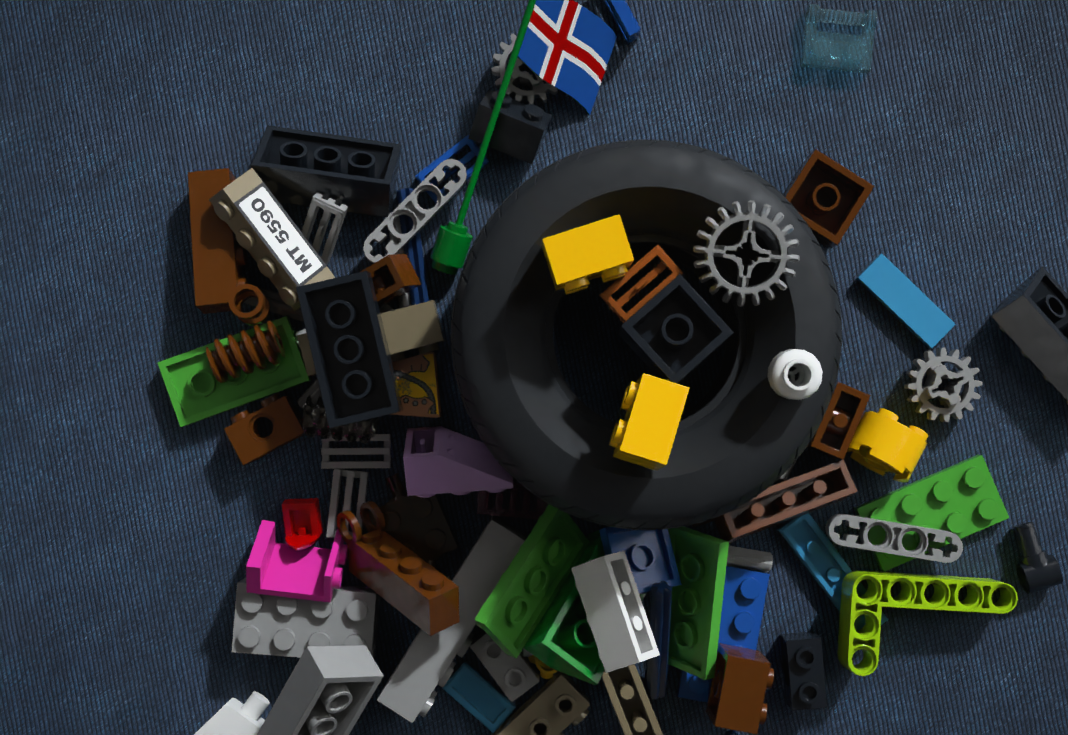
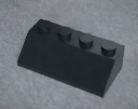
[251,125,401,217]
[992,267,1068,405]

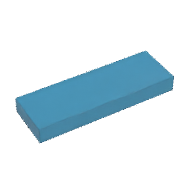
[856,253,955,349]

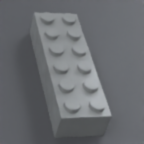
[377,514,528,723]

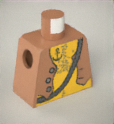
[390,352,442,418]

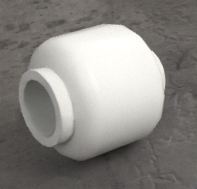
[768,349,823,400]

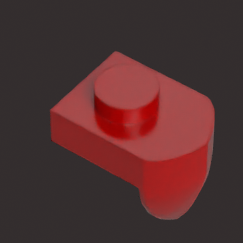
[282,498,323,551]

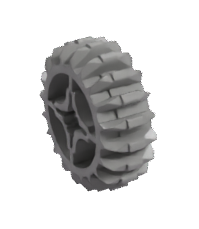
[693,200,800,307]

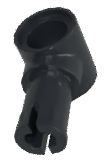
[1012,522,1063,594]

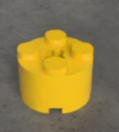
[847,408,929,482]

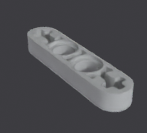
[363,159,467,264]
[825,514,963,563]

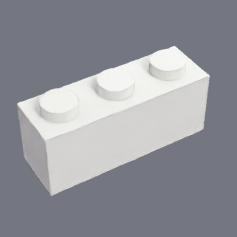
[571,551,660,673]

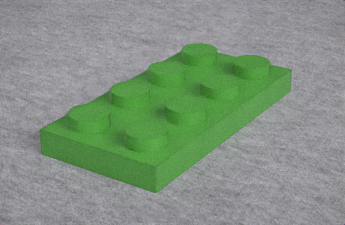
[158,316,312,427]
[854,454,1009,572]
[474,504,590,659]
[668,526,729,680]

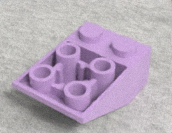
[403,426,513,498]

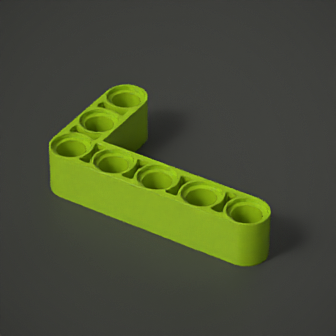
[837,570,1018,676]

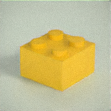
[542,214,634,295]
[609,373,690,471]

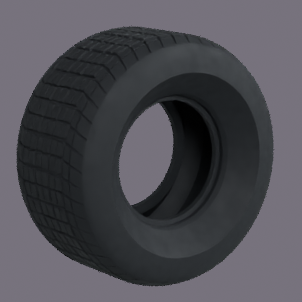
[451,139,842,530]

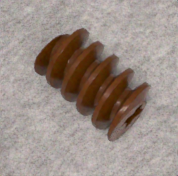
[206,320,286,383]

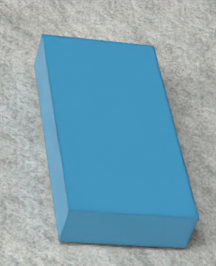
[443,660,516,733]

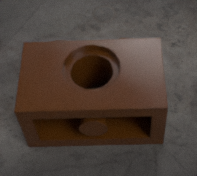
[807,382,871,460]
[224,393,309,465]

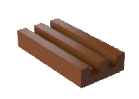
[599,245,683,324]

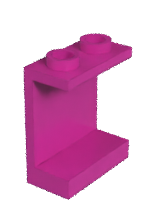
[246,520,348,603]

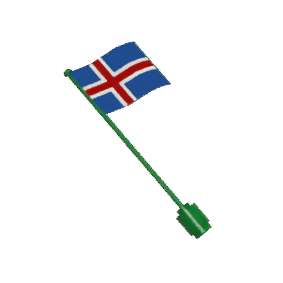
[430,0,617,275]

